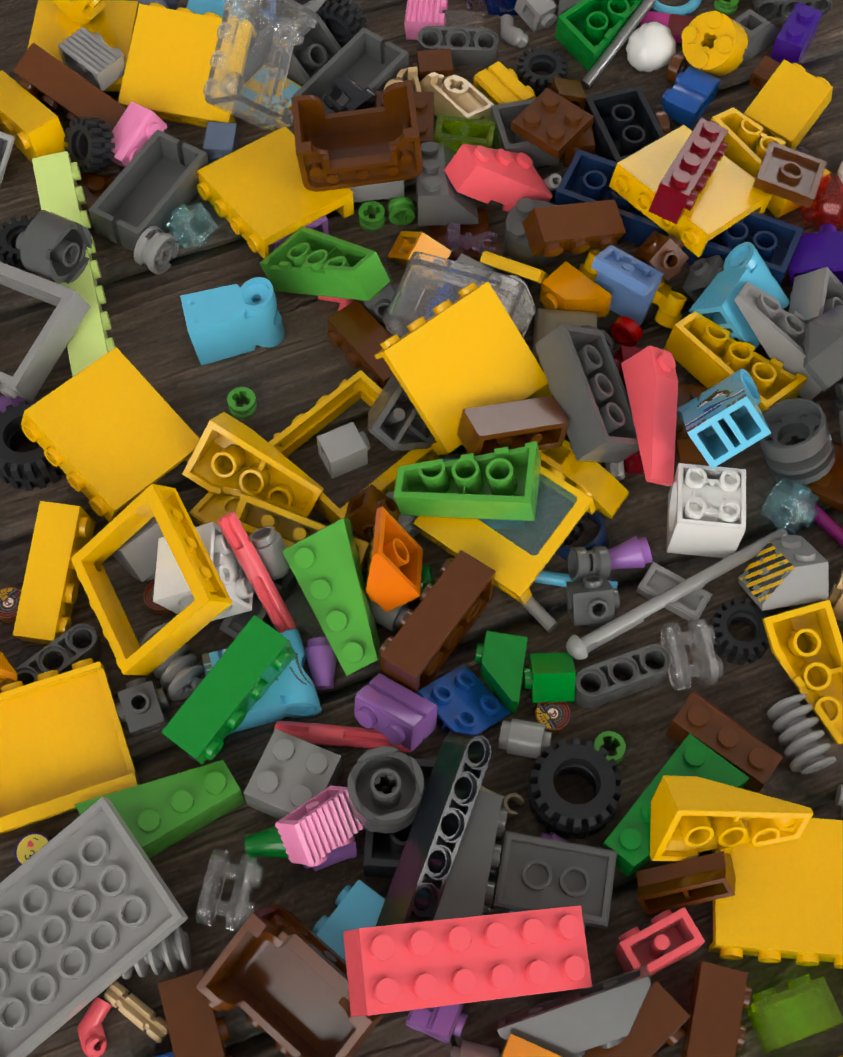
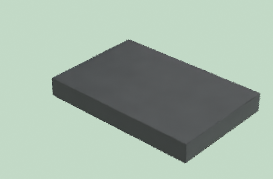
[493,831,617,929]

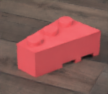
[444,144,553,212]

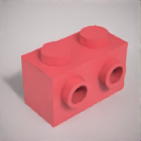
[613,907,705,977]

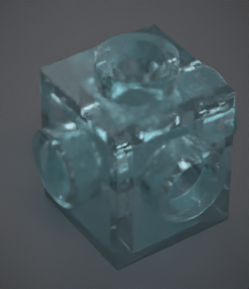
[165,203,219,248]
[760,478,820,534]

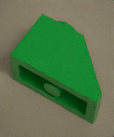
[475,631,528,714]

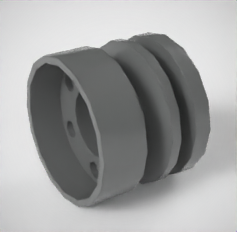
[759,398,836,486]

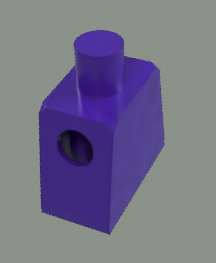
[788,224,843,289]

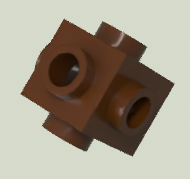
[634,231,689,281]
[344,484,400,543]

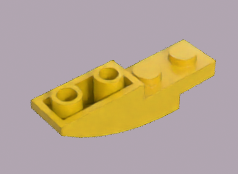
[539,439,629,519]

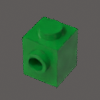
[523,652,576,703]

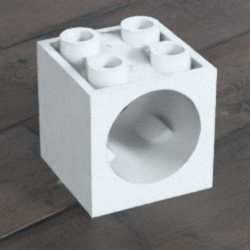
[666,463,746,558]
[153,522,254,621]

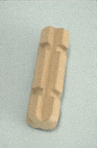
[104,981,169,1043]

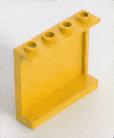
[24,0,139,100]
[118,3,255,128]
[609,125,773,257]
[197,126,354,258]
[374,282,548,455]
[21,347,200,522]
[0,658,140,834]
[709,818,843,969]

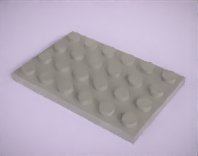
[0,796,188,1057]

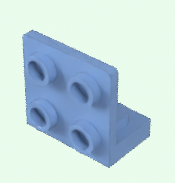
[591,245,664,325]

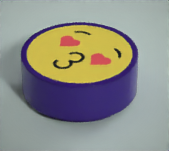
[15,832,50,866]

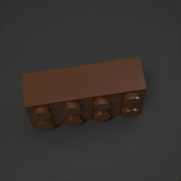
[379,550,496,694]

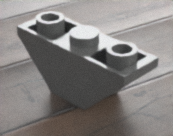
[727,9,781,76]

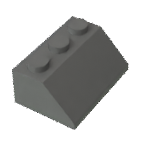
[415,142,478,226]

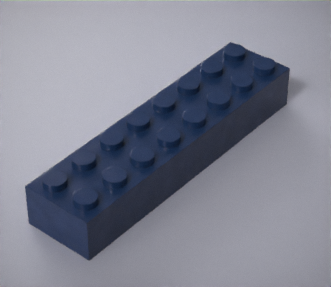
[554,149,804,286]

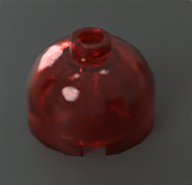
[800,172,843,232]

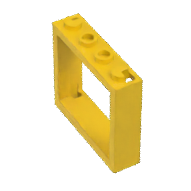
[268,370,440,524]
[71,484,233,676]

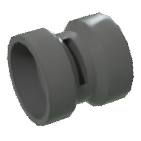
[567,546,611,581]

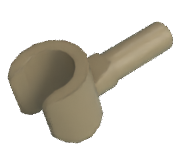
[479,786,524,818]

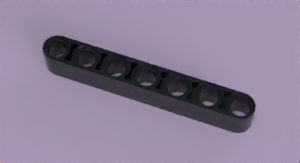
[375,731,491,927]

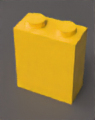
[744,59,833,150]

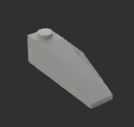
[734,281,822,400]

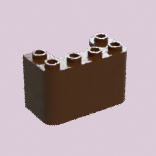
[291,81,423,192]
[196,904,385,1057]

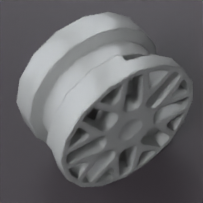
[134,226,179,275]

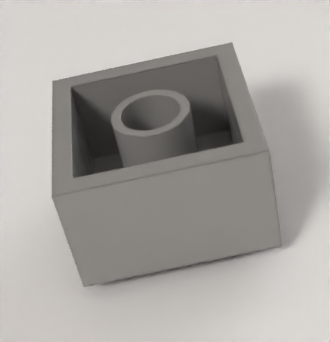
[243,729,343,820]

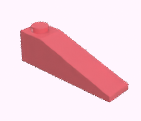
[621,345,678,487]

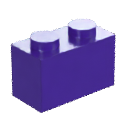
[771,2,823,64]

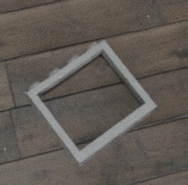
[0,262,91,403]

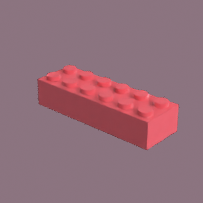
[343,905,592,1017]

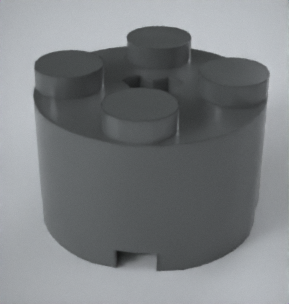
[503,198,562,269]
[16,210,92,284]
[347,746,424,833]

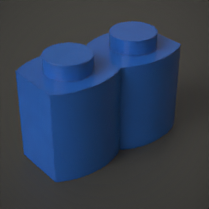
[661,66,721,129]

